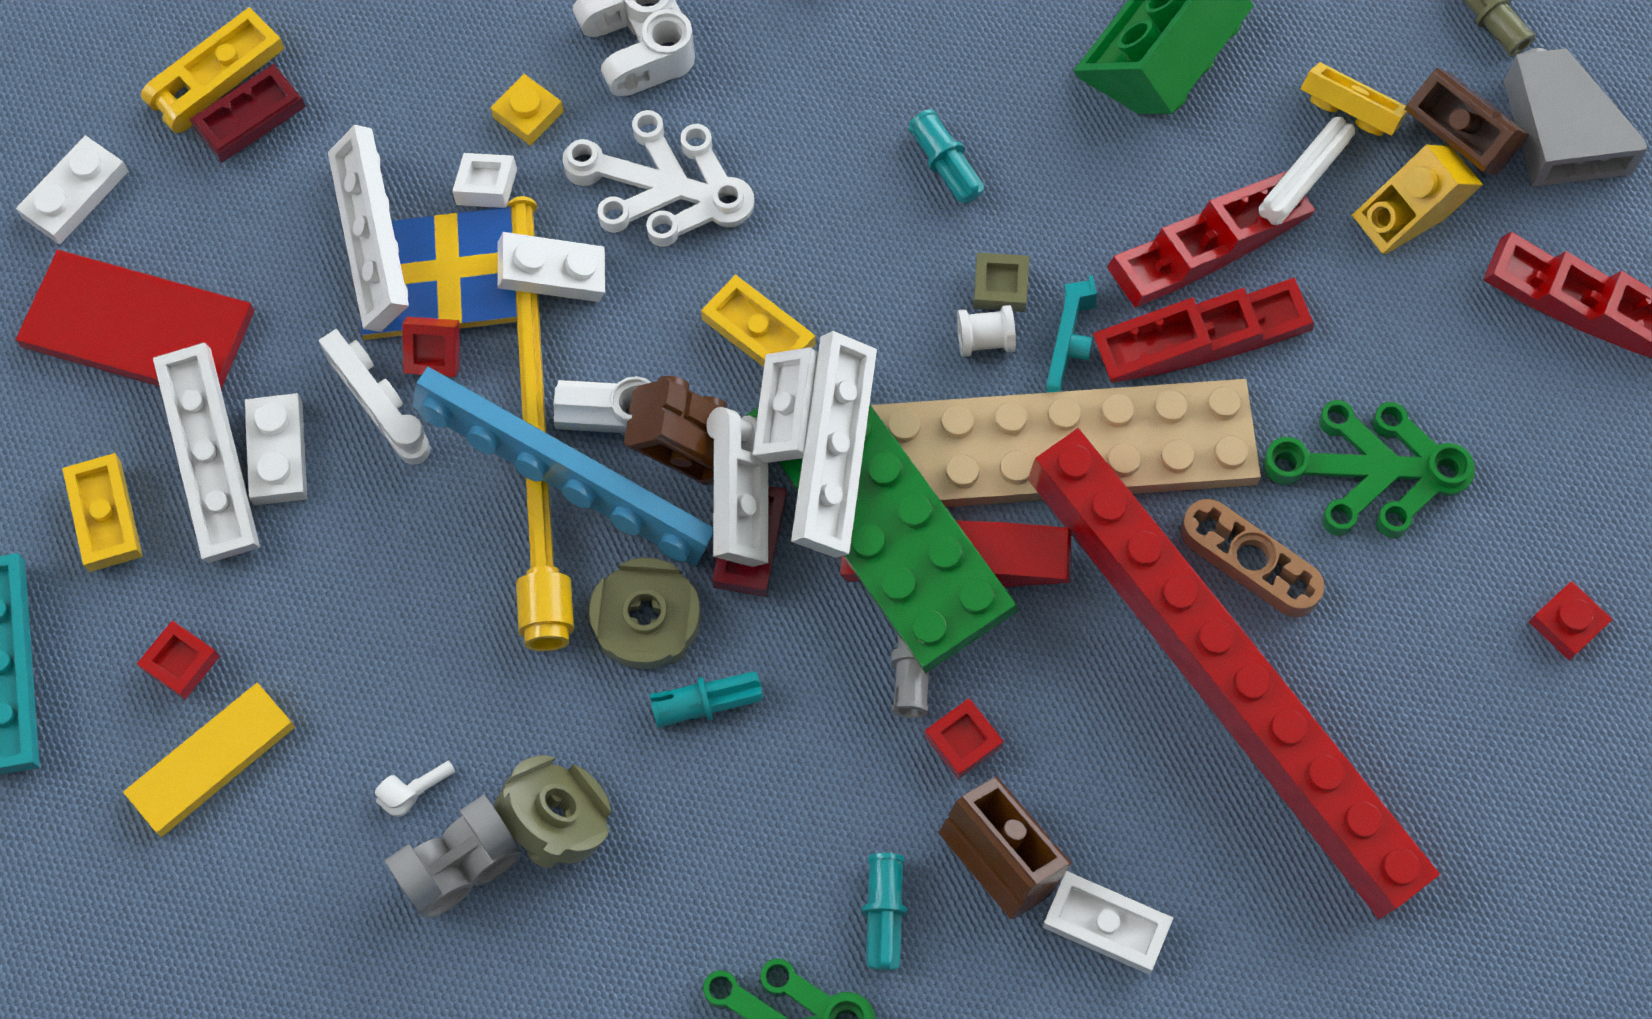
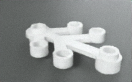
[562,110,754,247]

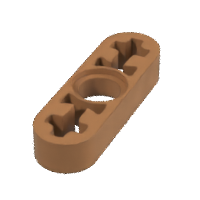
[1181,499,1324,617]

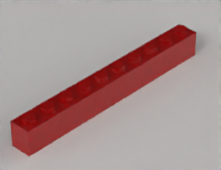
[1027,428,1440,919]

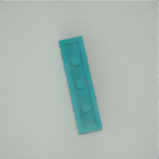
[0,553,40,775]

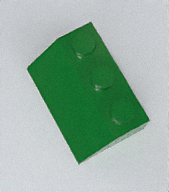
[1073,0,1254,114]

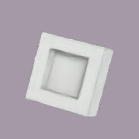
[452,153,517,208]

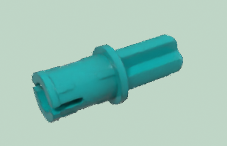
[907,109,984,204]
[650,671,763,729]
[862,853,907,972]

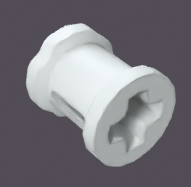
[957,305,1016,357]

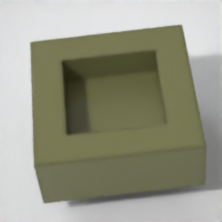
[973,252,1029,312]

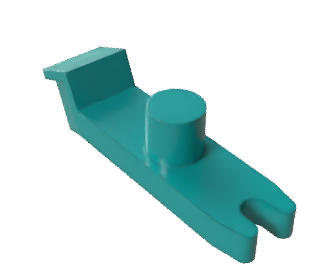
[1046,275,1097,393]

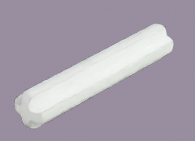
[1259,117,1355,225]

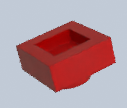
[402,317,460,377]
[1529,581,1613,661]
[137,620,220,700]
[924,698,1004,780]

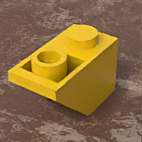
[1352,145,1483,254]

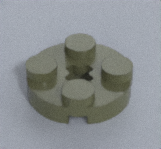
[589,558,701,669]
[494,755,611,868]

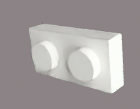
[16,135,129,245]
[497,232,605,302]
[752,347,818,463]
[245,393,307,505]
[1042,871,1173,975]

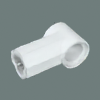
[553,376,651,437]

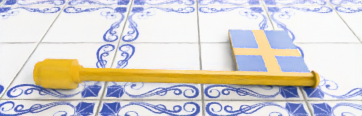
[360,196,574,651]

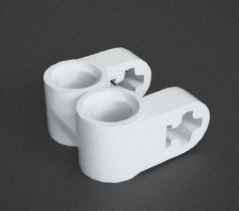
[573,0,695,96]

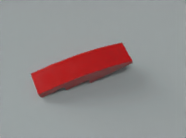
[1107,171,1316,308]
[1483,231,1652,358]
[1093,277,1314,383]
[840,521,1072,587]

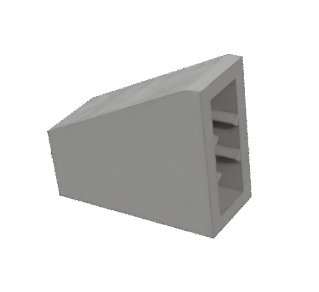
[1503,48,1647,187]

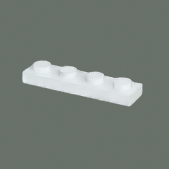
[328,125,409,332]
[791,331,877,558]
[153,343,260,563]

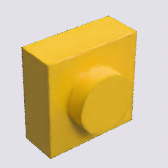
[490,74,564,146]

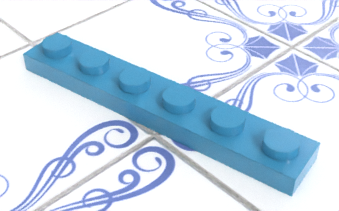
[412,366,713,567]

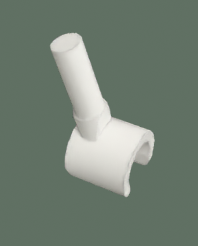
[375,761,455,817]

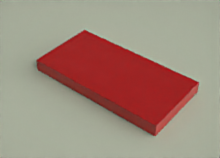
[15,249,255,389]

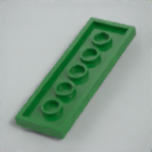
[746,404,1018,674]

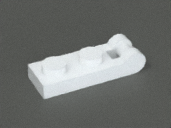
[319,329,430,465]
[706,407,768,567]

